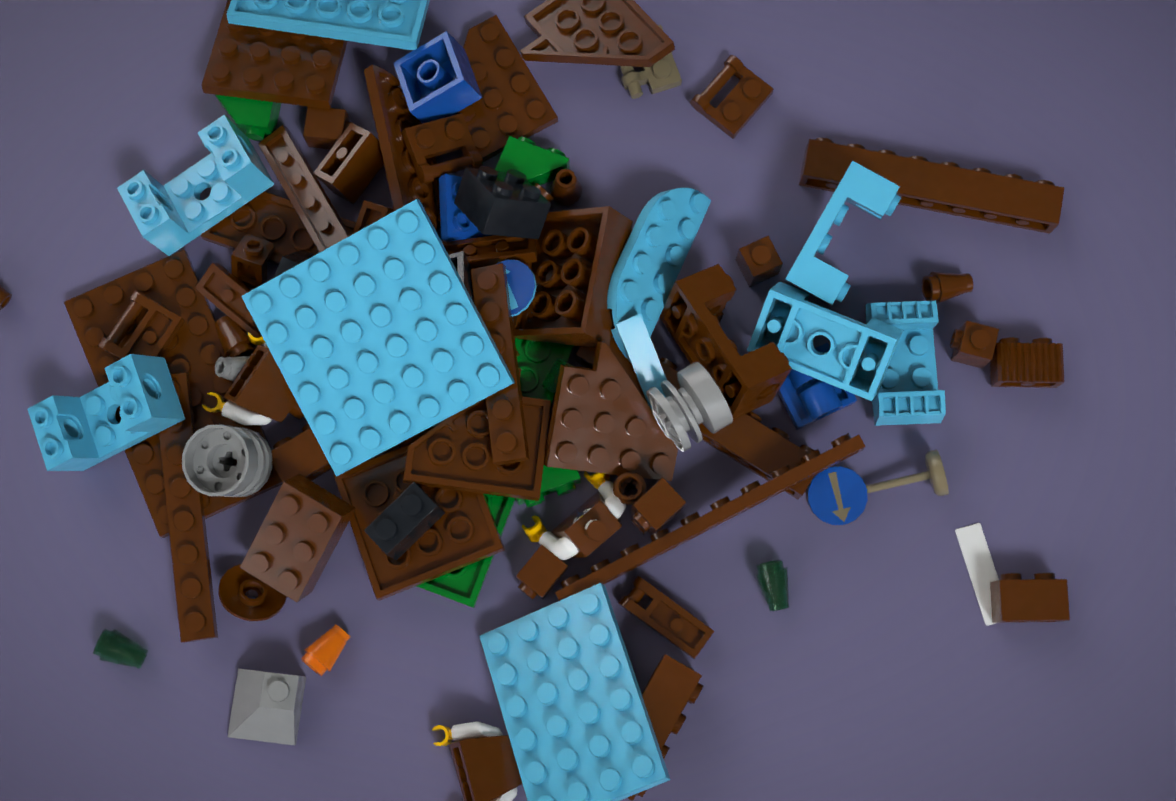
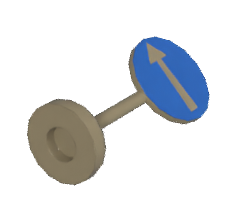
[808,449,949,525]

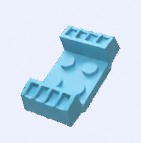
[865,300,946,426]

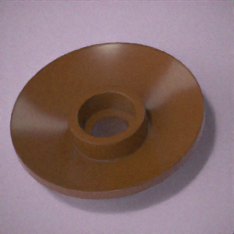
[218,563,287,621]

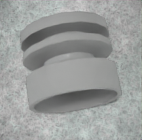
[646,361,733,452]
[182,424,272,497]

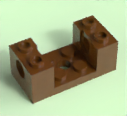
[660,264,792,419]

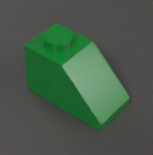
[215,95,281,141]

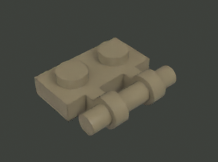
[620,25,682,99]

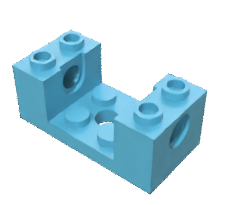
[117,115,274,256]
[785,161,901,305]
[747,282,903,401]
[27,354,185,471]

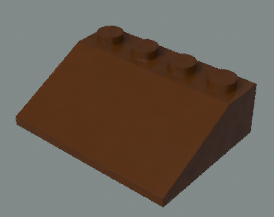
[512,206,633,347]

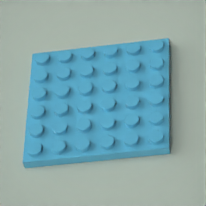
[241,199,515,477]

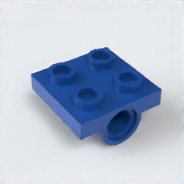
[439,174,493,241]
[778,342,857,430]

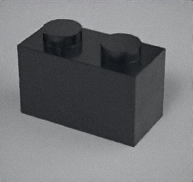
[364,482,445,561]

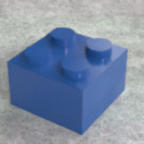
[393,31,482,123]

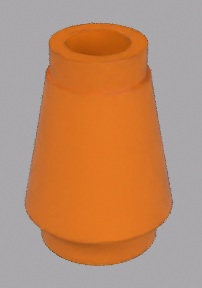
[301,624,350,676]

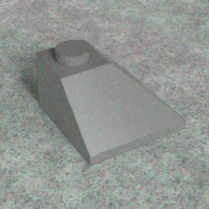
[227,668,306,745]

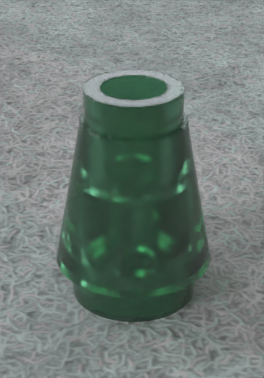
[755,559,789,611]
[93,629,148,669]

